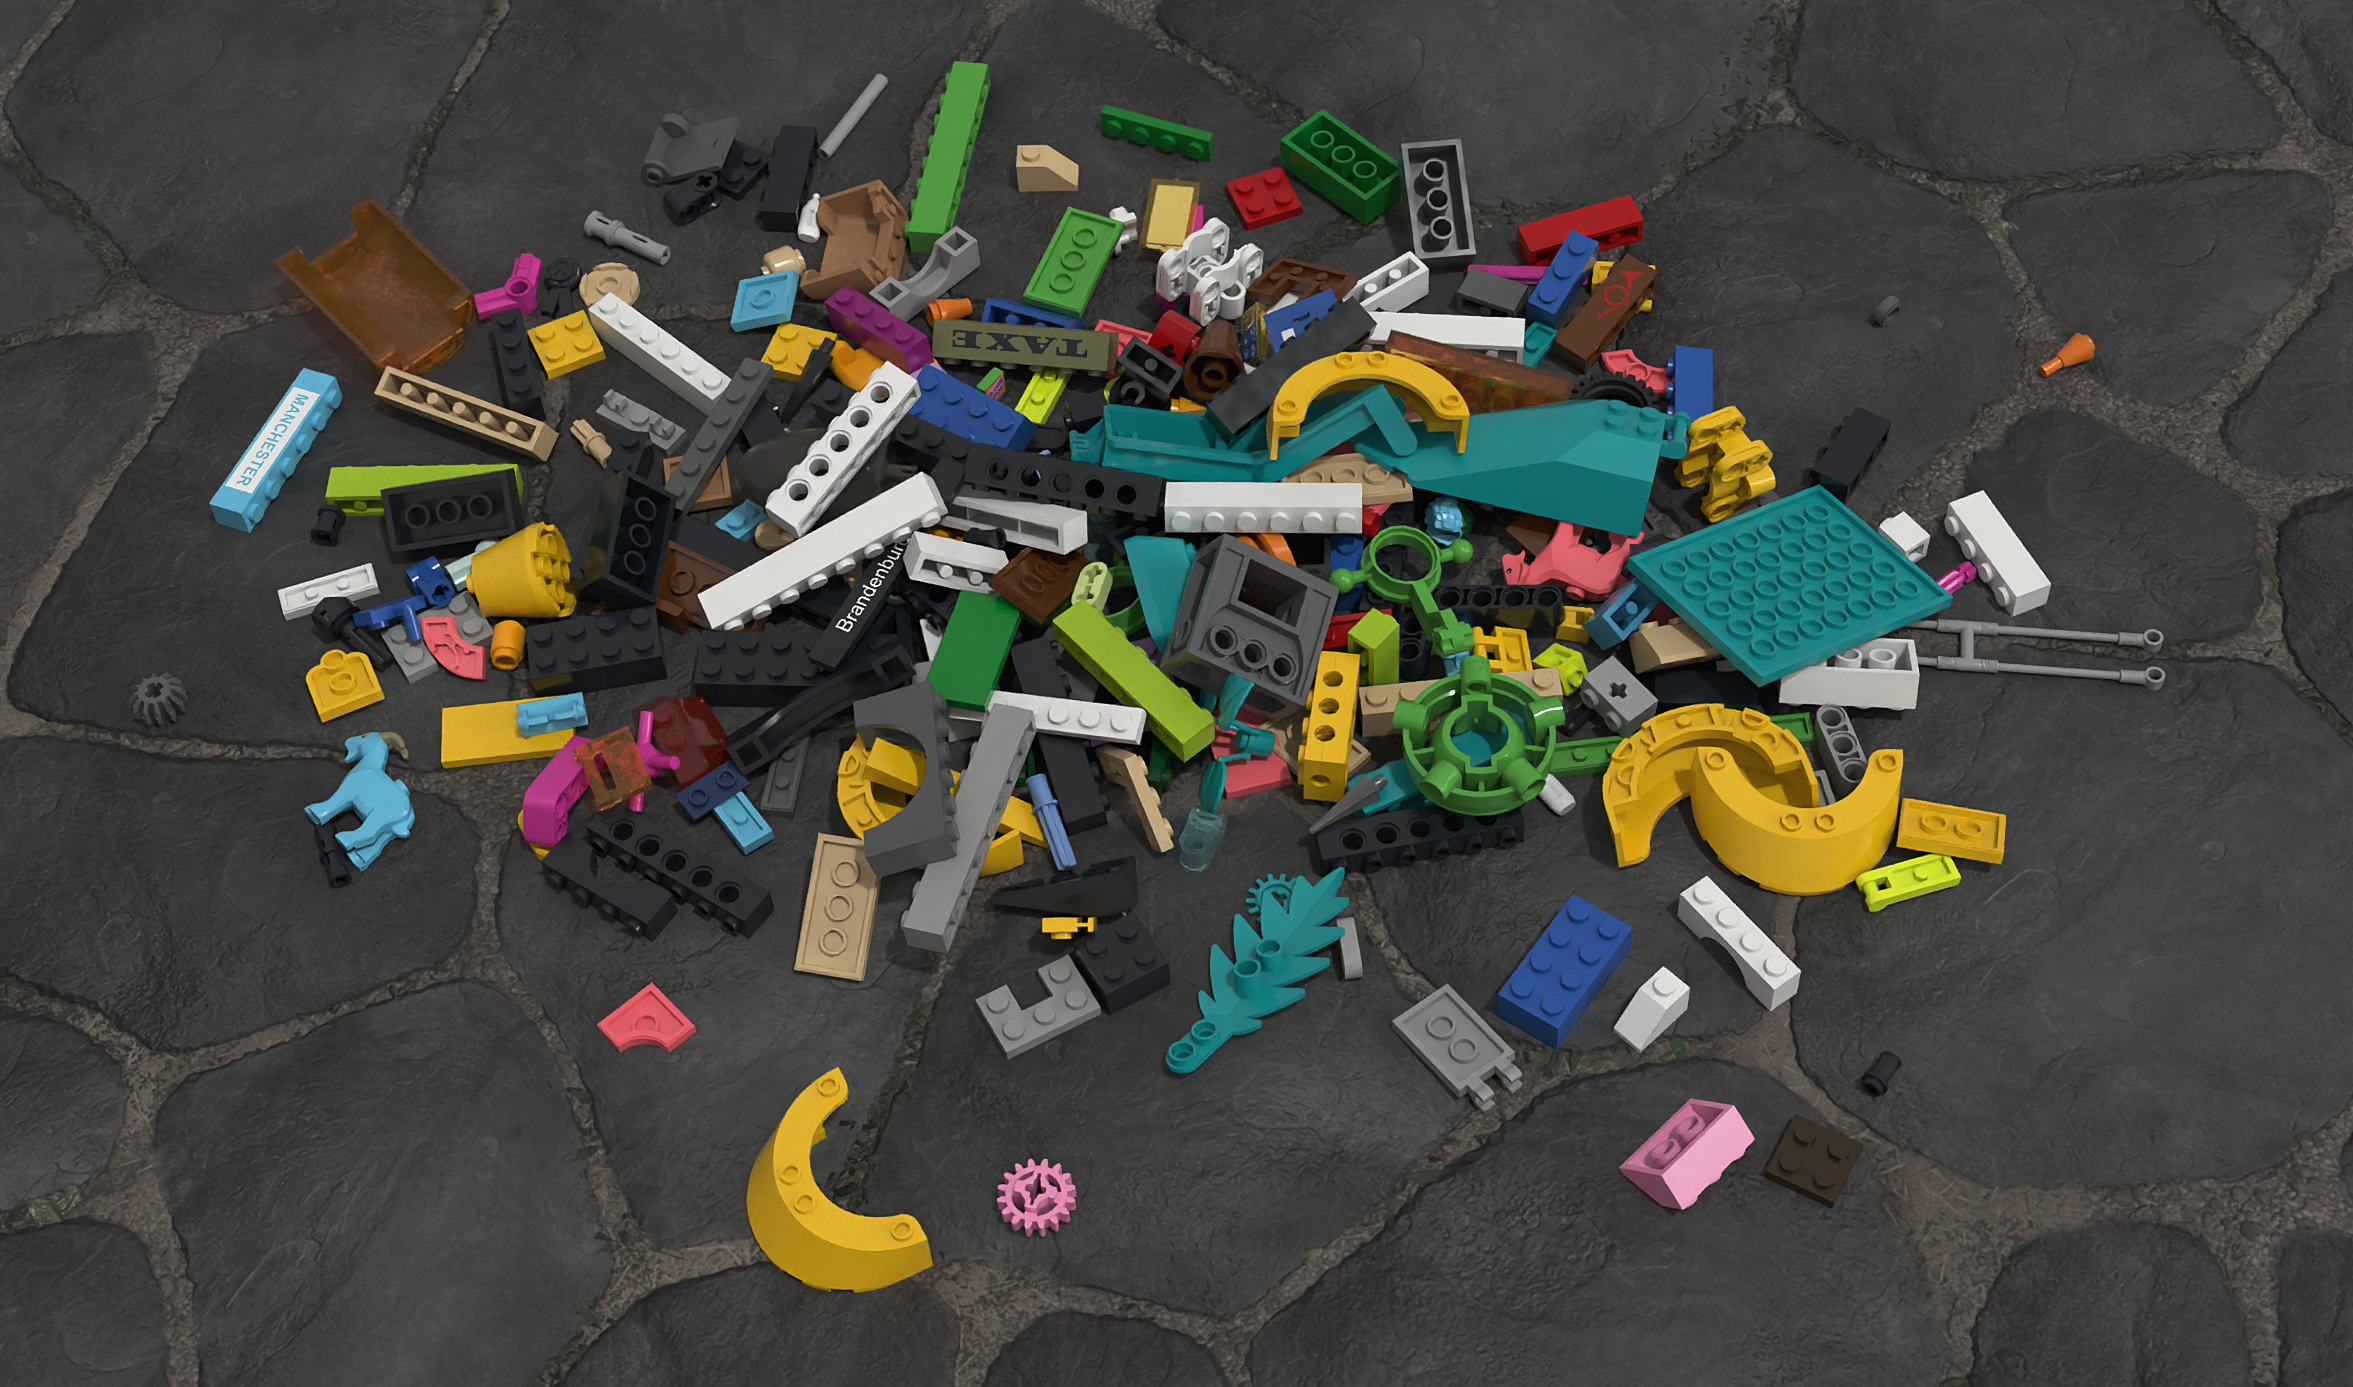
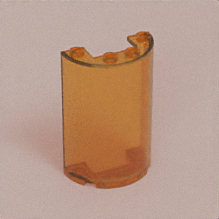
[273,195,476,377]

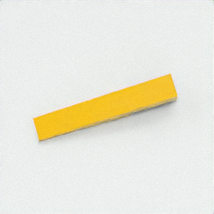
[863,737,1064,850]

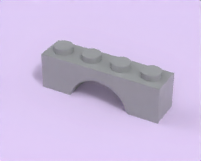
[868,226,980,322]

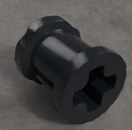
[310,504,346,547]

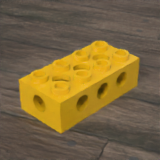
[1298,651,1360,802]

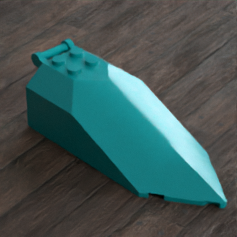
[1346,399,1691,537]

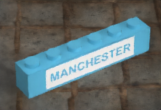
[209,368,343,533]

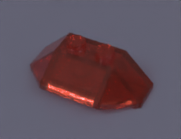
[632,696,730,792]

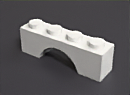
[1677,876,1801,1011]

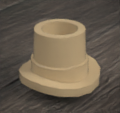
[755,518,798,554]

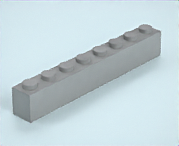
[901,703,1037,954]

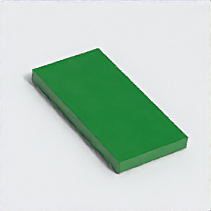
[926,590,1024,713]

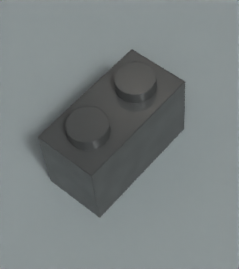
[1456,267,1528,318]

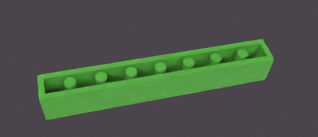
[905,61,991,253]

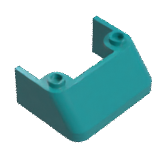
[1124,535,1196,655]

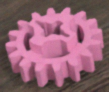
[997,1159,1077,1237]

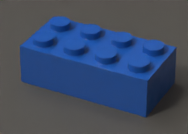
[907,363,1037,451]
[1496,894,1633,1050]

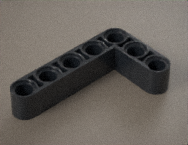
[1398,585,1566,681]

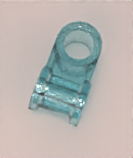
[1179,805,1228,873]

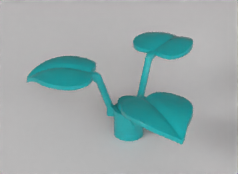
[1195,674,1275,822]

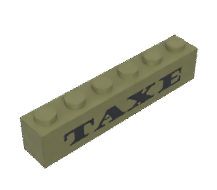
[932,319,1119,376]

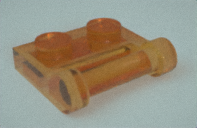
[573,726,654,812]

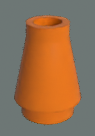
[925,298,973,328]

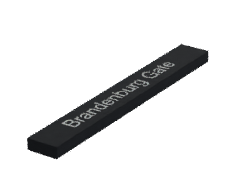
[807,457,966,673]

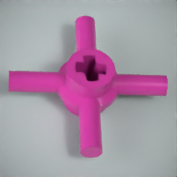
[603,711,680,812]

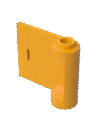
[827,340,939,401]

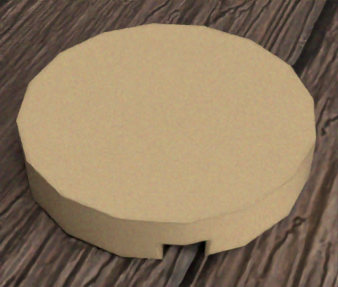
[579,262,640,309]

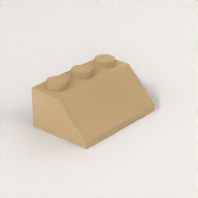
[1628,617,1726,674]

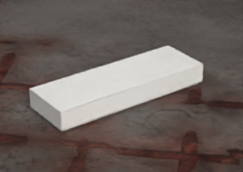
[277,563,380,621]

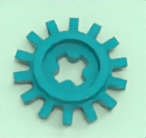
[1246,873,1296,923]

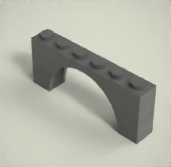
[853,680,960,878]

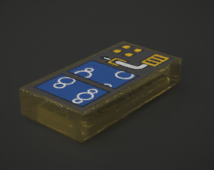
[1241,302,1267,368]

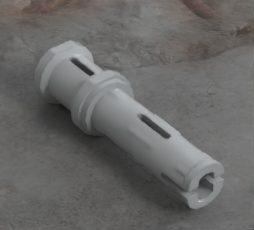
[584,210,671,265]

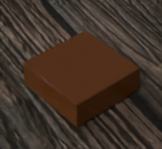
[655,597,689,636]

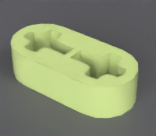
[1071,562,1113,611]

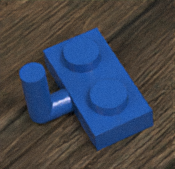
[352,594,427,641]

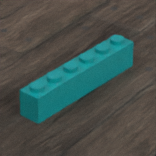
[1346,711,1533,818]

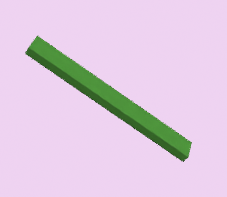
[1549,712,1817,778]

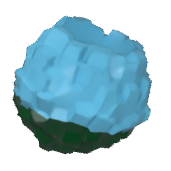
[1424,494,1476,547]

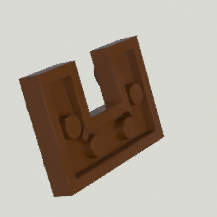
[1246,256,1357,306]

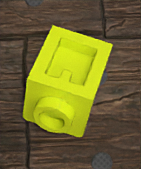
[1532,643,1588,696]

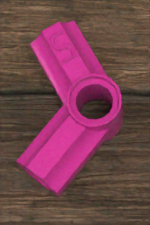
[473,253,543,320]

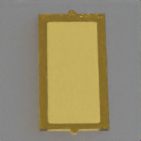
[1139,178,1201,252]

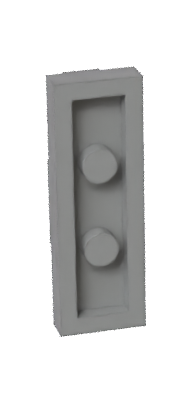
[595,389,688,457]

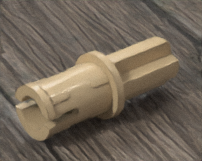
[570,419,612,469]

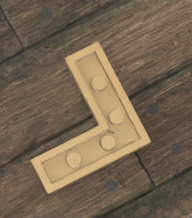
[1094,744,1174,853]

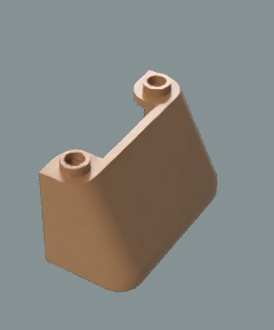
[800,179,909,300]

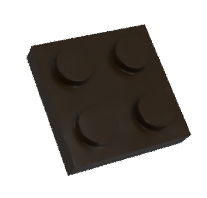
[1765,1114,1863,1209]

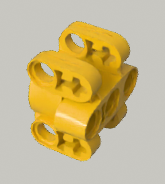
[1674,406,1776,523]

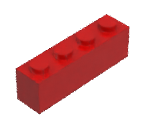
[1516,195,1644,266]

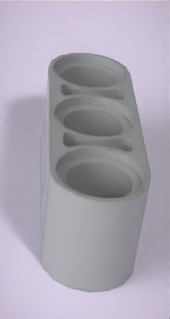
[1814,704,1868,799]

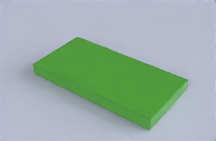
[1023,206,1125,319]

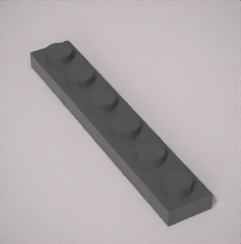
[663,357,775,516]

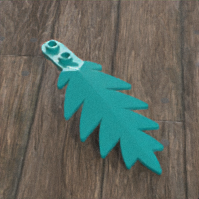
[1166,867,1350,1073]

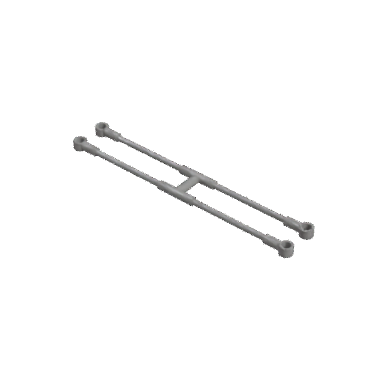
[1903,619,2165,690]

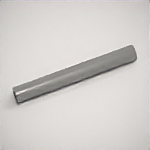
[817,74,888,161]

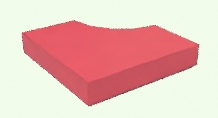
[597,983,696,1053]

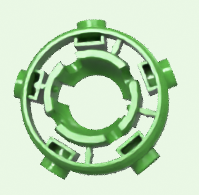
[1392,655,1565,816]

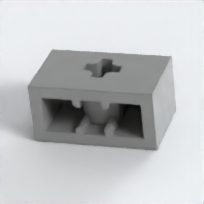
[1579,656,1659,738]

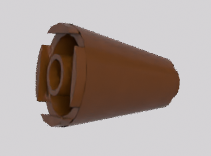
[1183,320,1246,401]

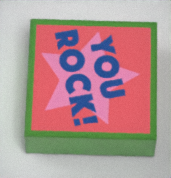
[976,367,1006,401]

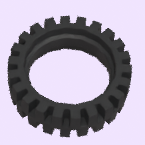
[1567,371,1659,411]

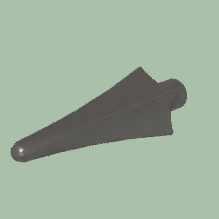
[1308,773,1388,834]

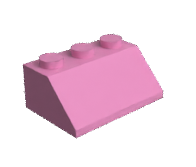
[1619,1098,1755,1210]

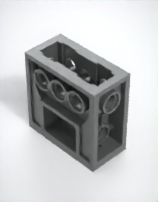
[1159,533,1340,723]

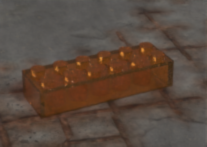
[1384,329,1575,415]

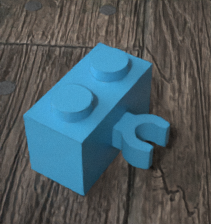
[1582,577,1661,650]

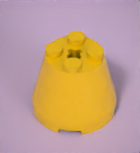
[466,521,576,618]

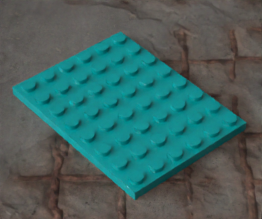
[1626,484,1954,687]

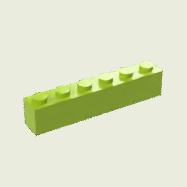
[325,463,524,516]
[1052,599,1215,763]

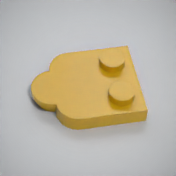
[306,650,385,723]

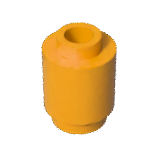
[490,620,526,670]

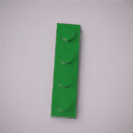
[1100,105,1214,162]

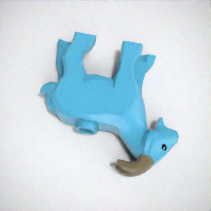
[304,732,415,872]

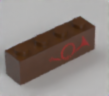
[1553,253,1658,375]

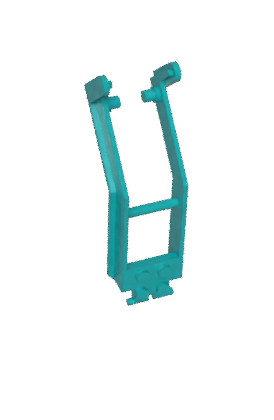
[1069,350,1418,483]

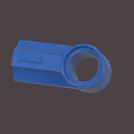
[404,556,455,607]

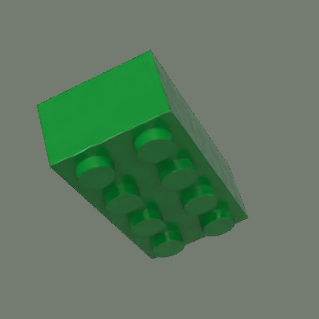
[1280,109,1402,225]

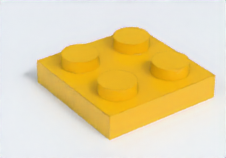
[527,310,606,380]
[761,322,839,387]

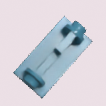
[516,692,589,737]

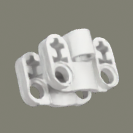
[1156,218,1263,326]

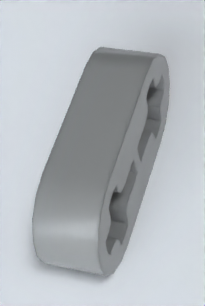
[1335,917,1363,979]

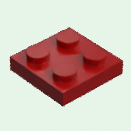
[1226,166,1303,231]

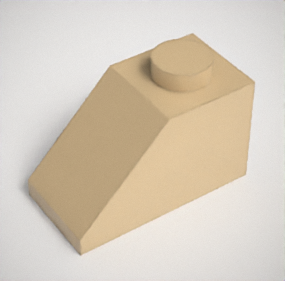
[1016,145,1079,192]

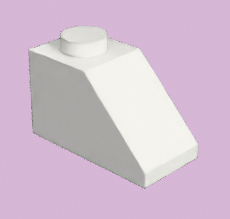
[1613,966,1690,1053]

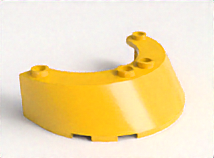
[1266,351,1470,460]
[1602,703,1820,868]
[837,733,1024,877]
[1689,747,1903,896]
[747,1067,933,1293]

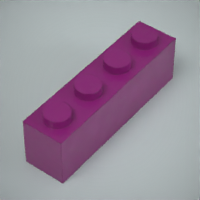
[824,285,934,375]

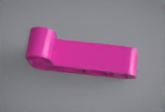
[523,735,609,848]

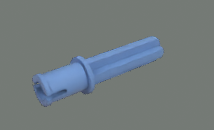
[1025,774,1077,871]

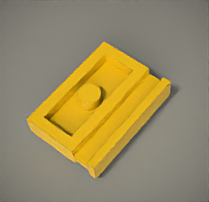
[1042,917,1098,939]

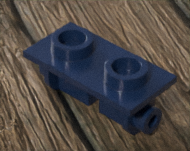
[675,759,750,821]

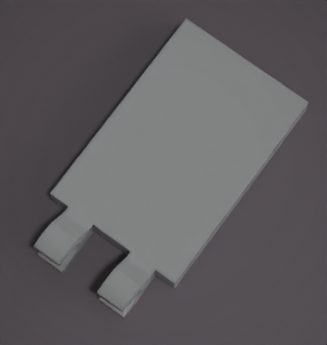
[1392,984,1523,1113]

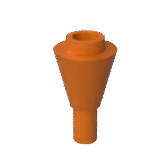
[2039,332,2095,378]

